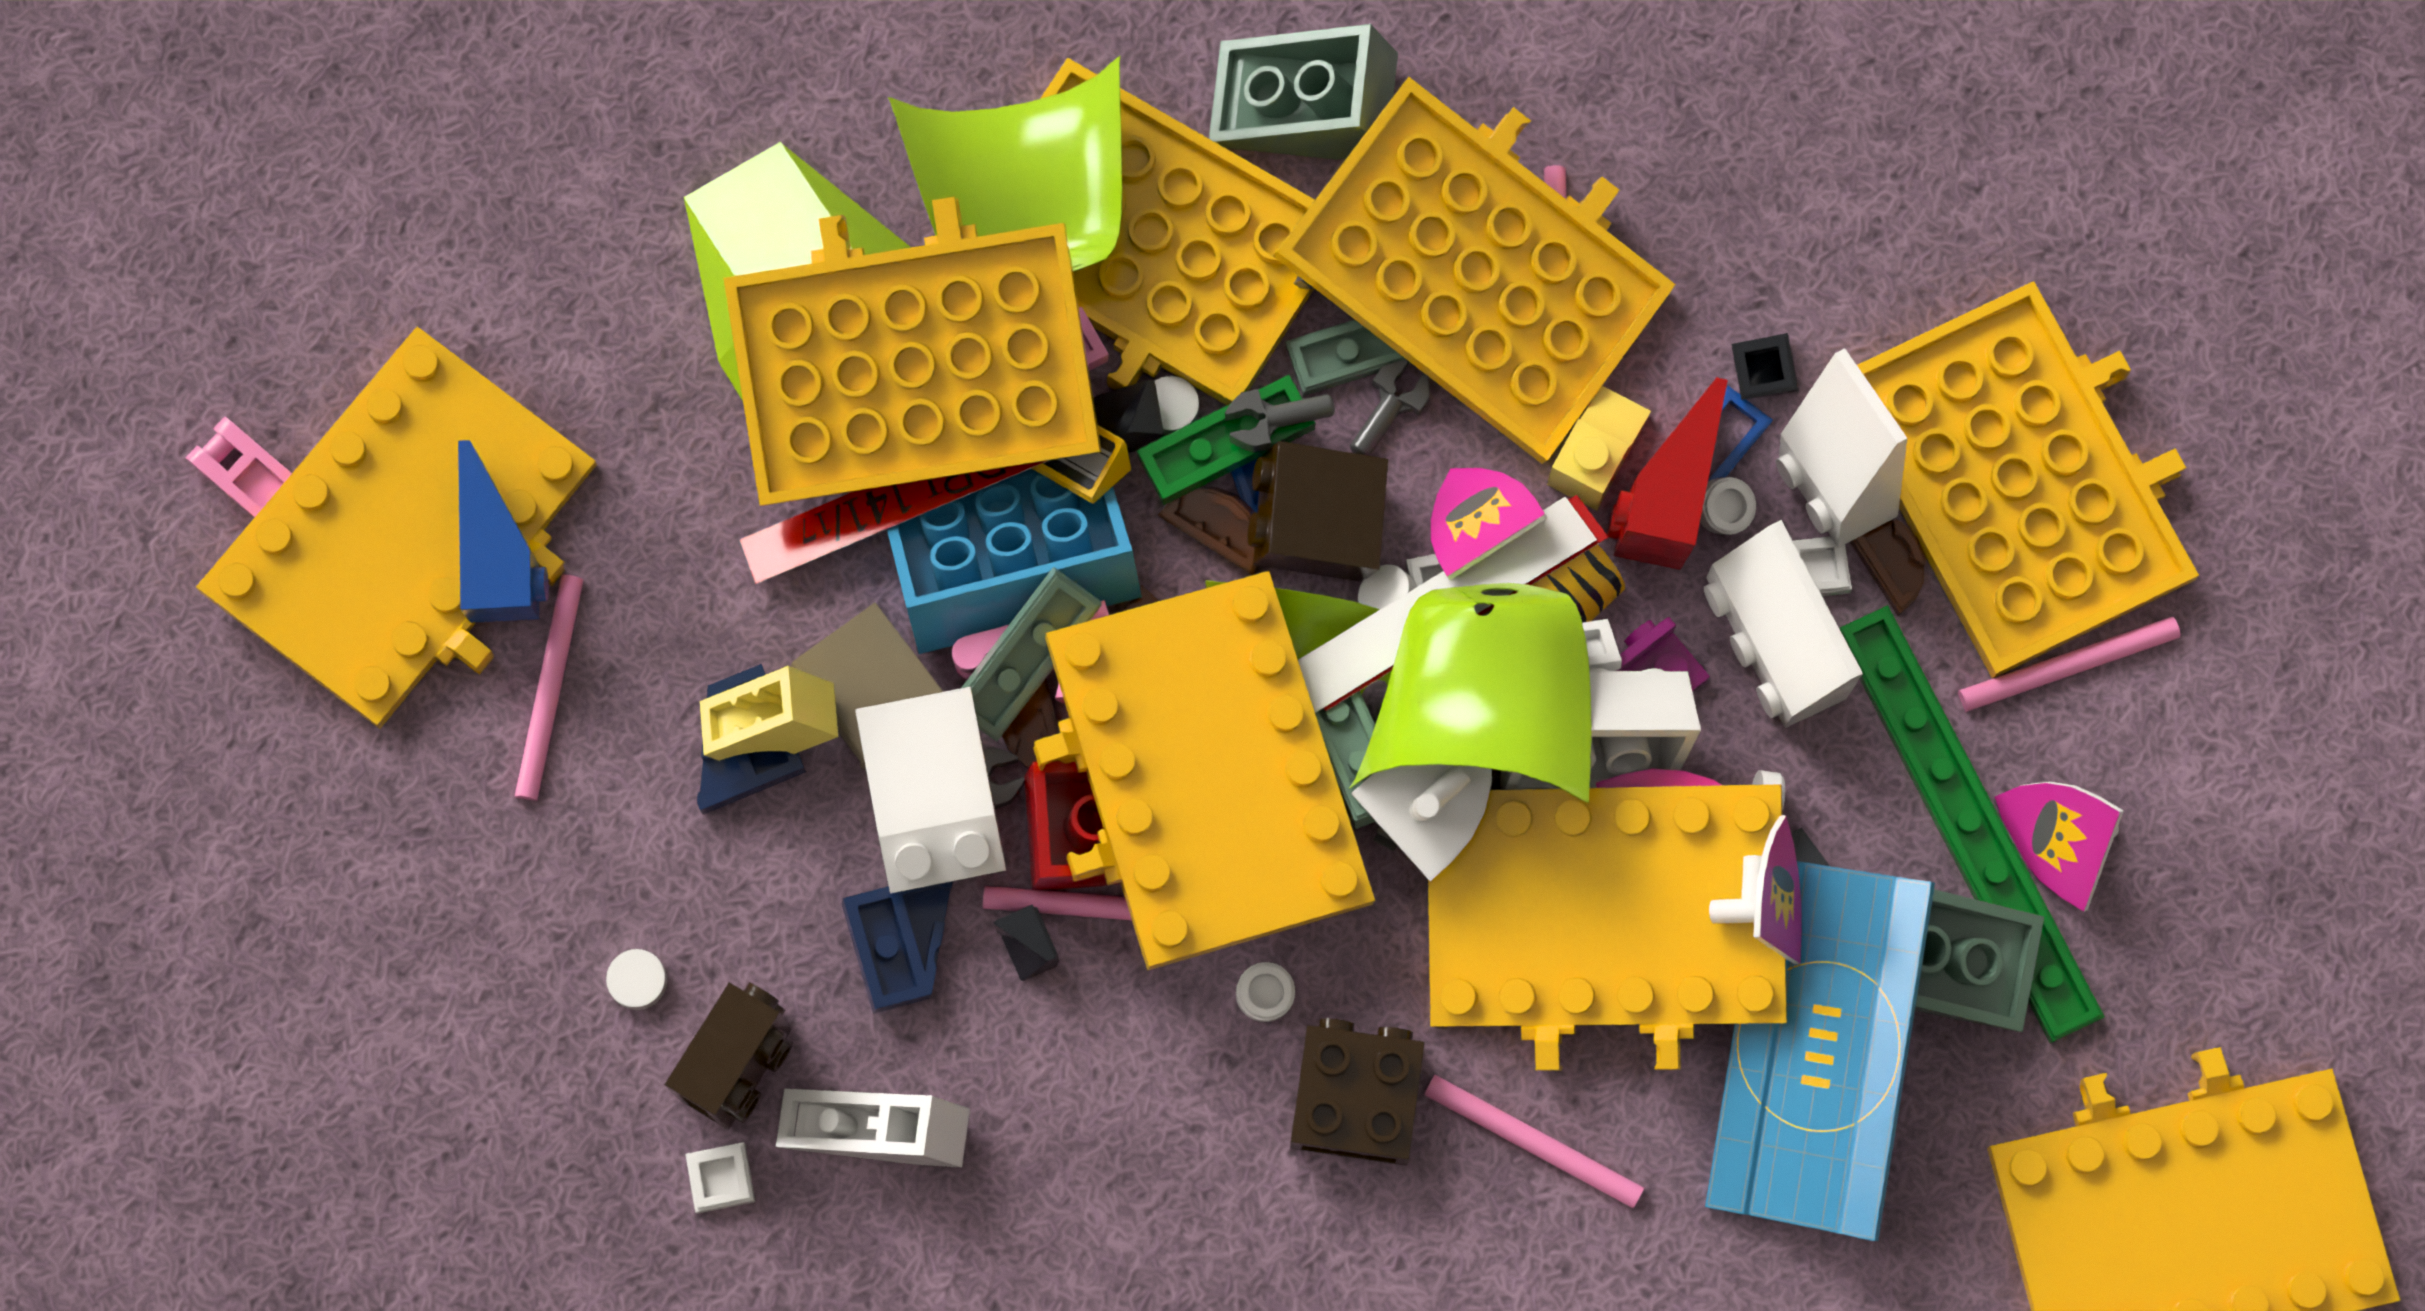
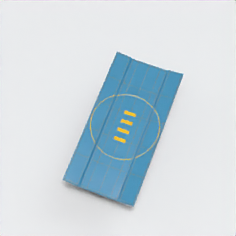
[1705,861,1935,1241]

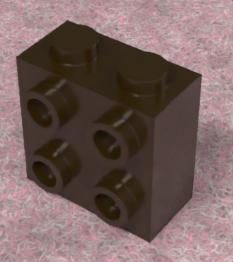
[1247,441,1389,582]
[664,982,793,1130]
[1290,1018,1425,1166]

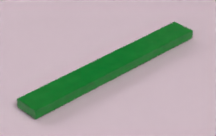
[1839,605,2105,1044]

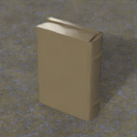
[790,602,943,770]

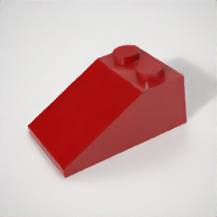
[1607,377,1728,570]
[1025,761,1121,890]

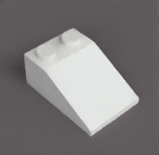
[1776,349,1907,548]
[856,687,1006,893]

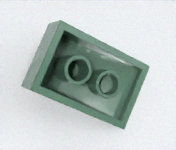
[1209,24,1398,160]
[1915,889,2044,1032]

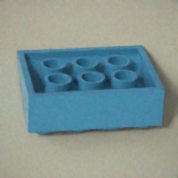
[887,469,1142,654]

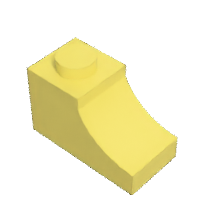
[1547,386,1651,511]
[700,666,838,761]

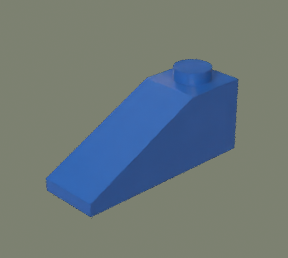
[458,440,549,623]

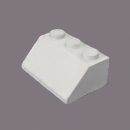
[1704,520,1863,728]
[1500,668,1701,790]

